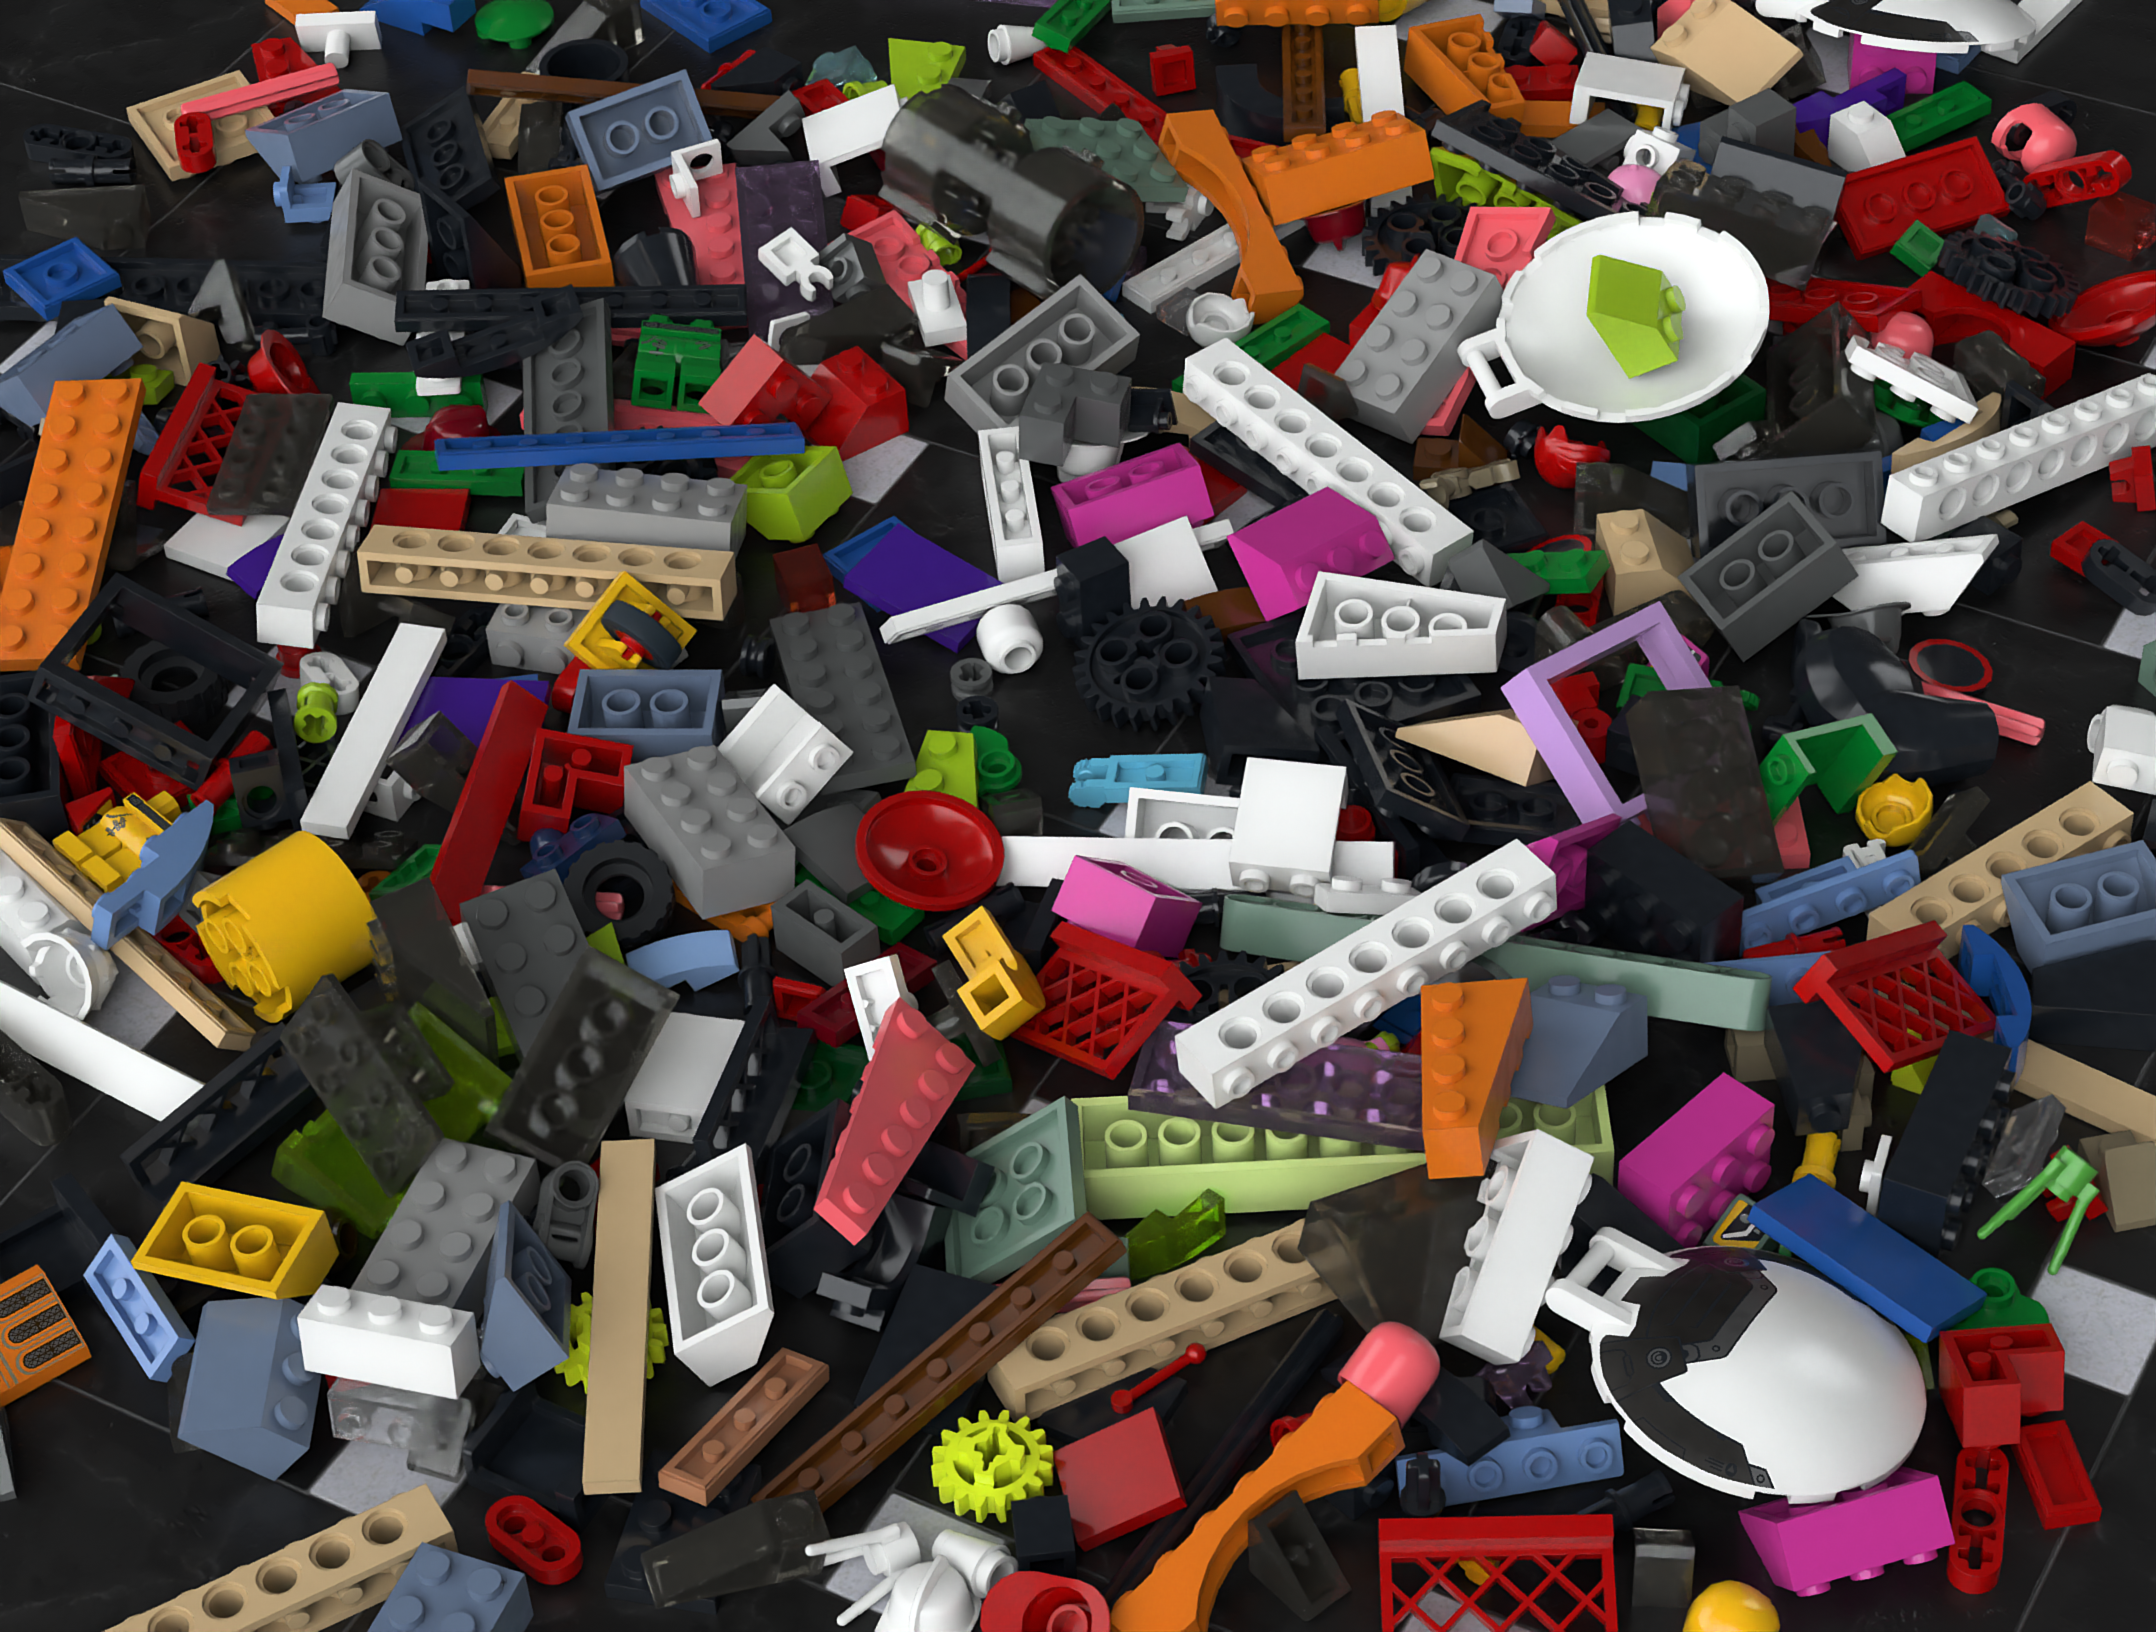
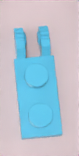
[1068,753,1209,808]

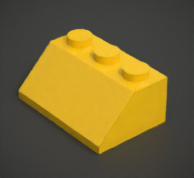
[131,1181,339,1300]

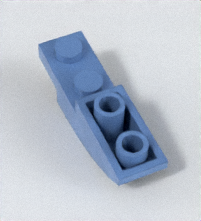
[90,800,214,950]

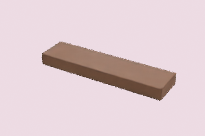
[658,1347,829,1506]

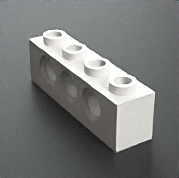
[978,426,1045,584]

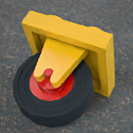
[563,571,697,670]

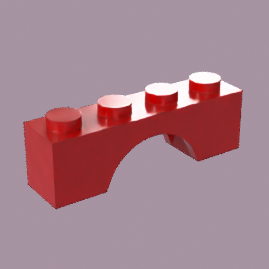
[1908,271,2076,399]

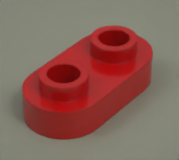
[485,1495,584,1585]

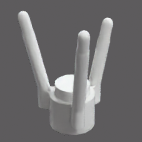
[774,1521,921,1626]

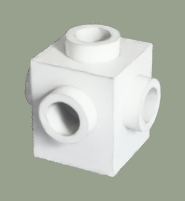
[1623,126,1696,190]

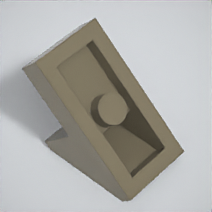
[2077,1130,2156,1232]

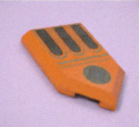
[0,1264,92,1408]

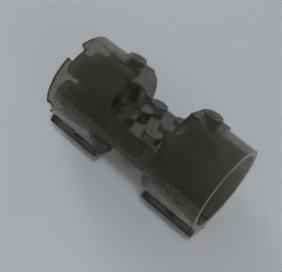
[878,84,1144,301]

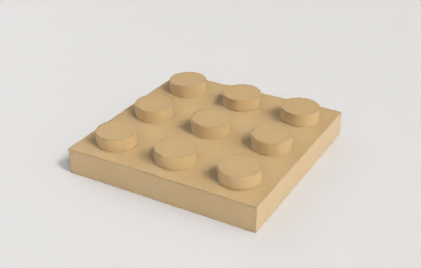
[126,70,275,181]

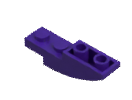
[1792,67,1907,150]

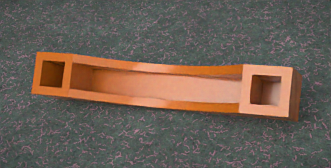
[1158,109,1304,325]
[1110,1380,1405,1632]

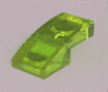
[1124,1188,1226,1280]

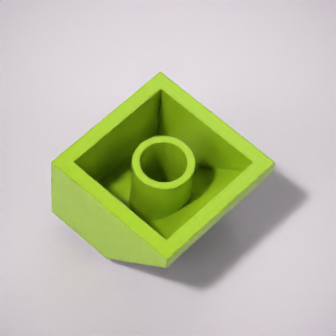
[1586,254,1686,379]
[730,446,853,543]

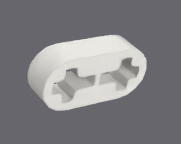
[299,652,359,715]

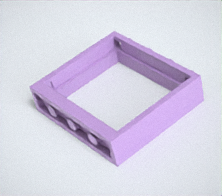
[1501,601,1752,827]

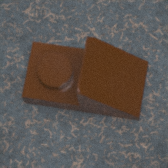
[1413,414,1508,486]

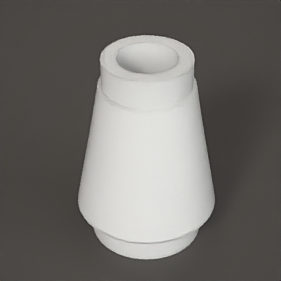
[988,24,1048,65]
[932,1529,1018,1598]

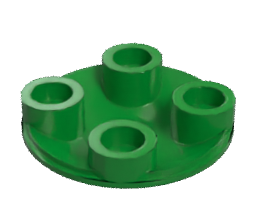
[475,0,555,49]
[1867,379,1943,429]

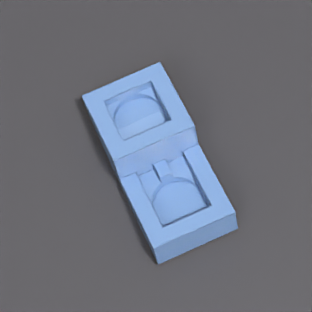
[626,930,740,1001]

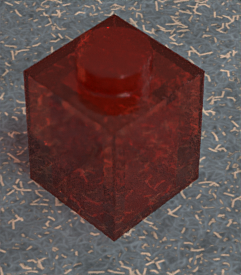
[2085,190,2156,261]
[773,543,836,614]

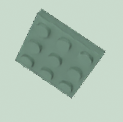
[1022,116,1189,202]
[944,1096,1087,1284]

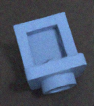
[273,166,338,223]

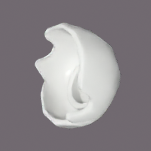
[1186,292,1255,348]

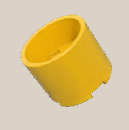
[192,831,383,1023]

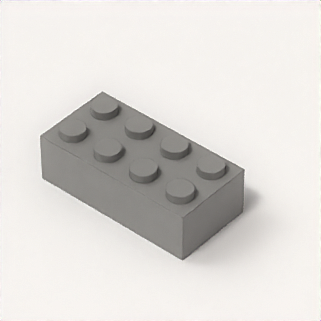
[322,168,428,346]
[1326,249,1504,444]
[944,274,1140,434]
[546,463,747,559]
[624,745,795,920]
[350,1137,541,1324]

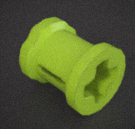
[293,682,339,743]

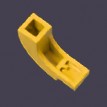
[942,906,1046,1040]

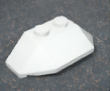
[1832,534,1999,616]

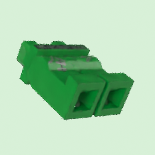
[631,314,721,414]

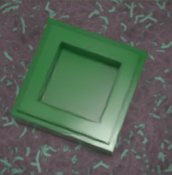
[1890,220,1945,277]

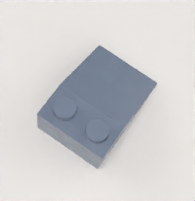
[1510,975,1648,1109]

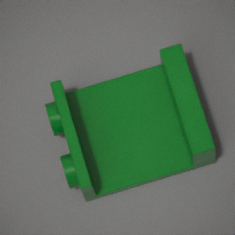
[1738,713,1898,833]

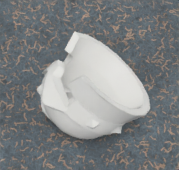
[20,927,119,1021]

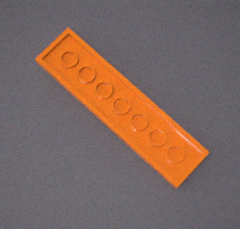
[0,378,146,672]

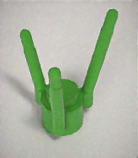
[1977,1145,2100,1275]

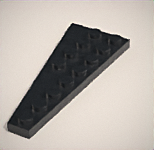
[1431,99,1655,220]

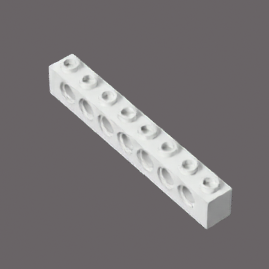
[1183,337,1474,587]
[1881,373,2156,543]
[256,402,398,649]
[1175,839,1557,1109]

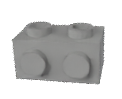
[486,603,590,674]

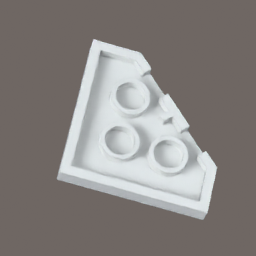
[1844,335,1979,424]

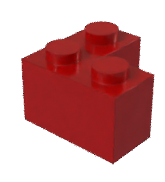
[698,334,833,431]
[517,727,634,842]
[1939,1323,2065,1450]

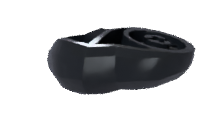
[1793,626,1999,789]

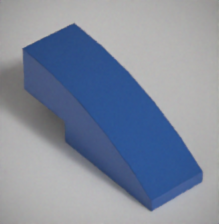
[359,0,476,36]

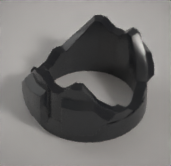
[539,38,630,126]

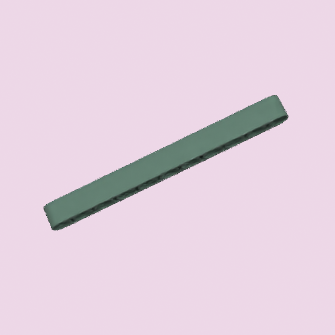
[1219,894,1772,1031]

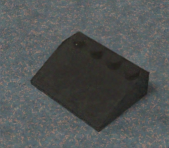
[366,876,500,1080]
[1297,1159,1564,1345]

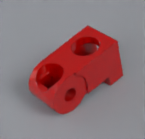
[1550,671,1612,765]

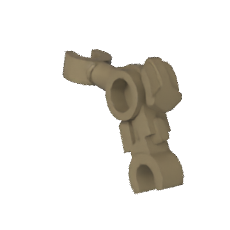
[1420,458,1520,510]

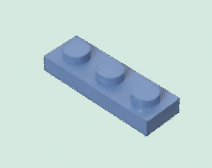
[83,1233,196,1383]

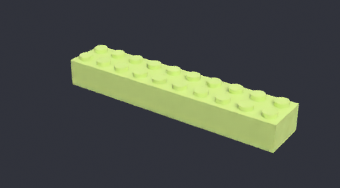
[1071,1081,1614,1220]

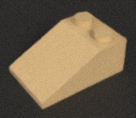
[1650,0,1804,106]
[1395,709,1579,787]

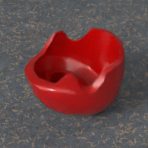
[1534,425,1611,489]

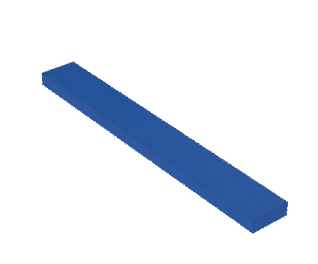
[434,422,805,471]

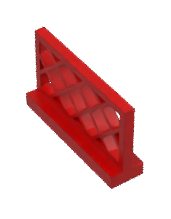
[136,362,299,527]
[1792,920,1996,1073]
[1009,921,1203,1080]
[1378,1514,1618,1632]

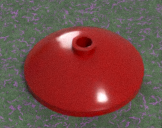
[2048,270,2156,347]
[855,790,1005,911]

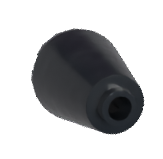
[613,227,700,286]

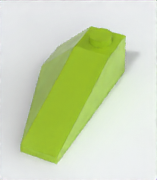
[1430,146,1583,240]

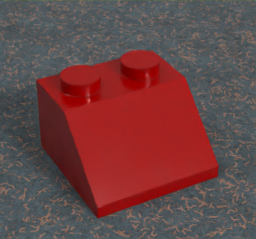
[787,346,909,462]

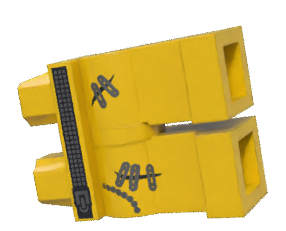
[52,790,182,893]

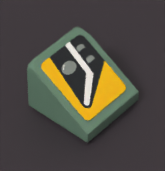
[1703,1193,1780,1252]

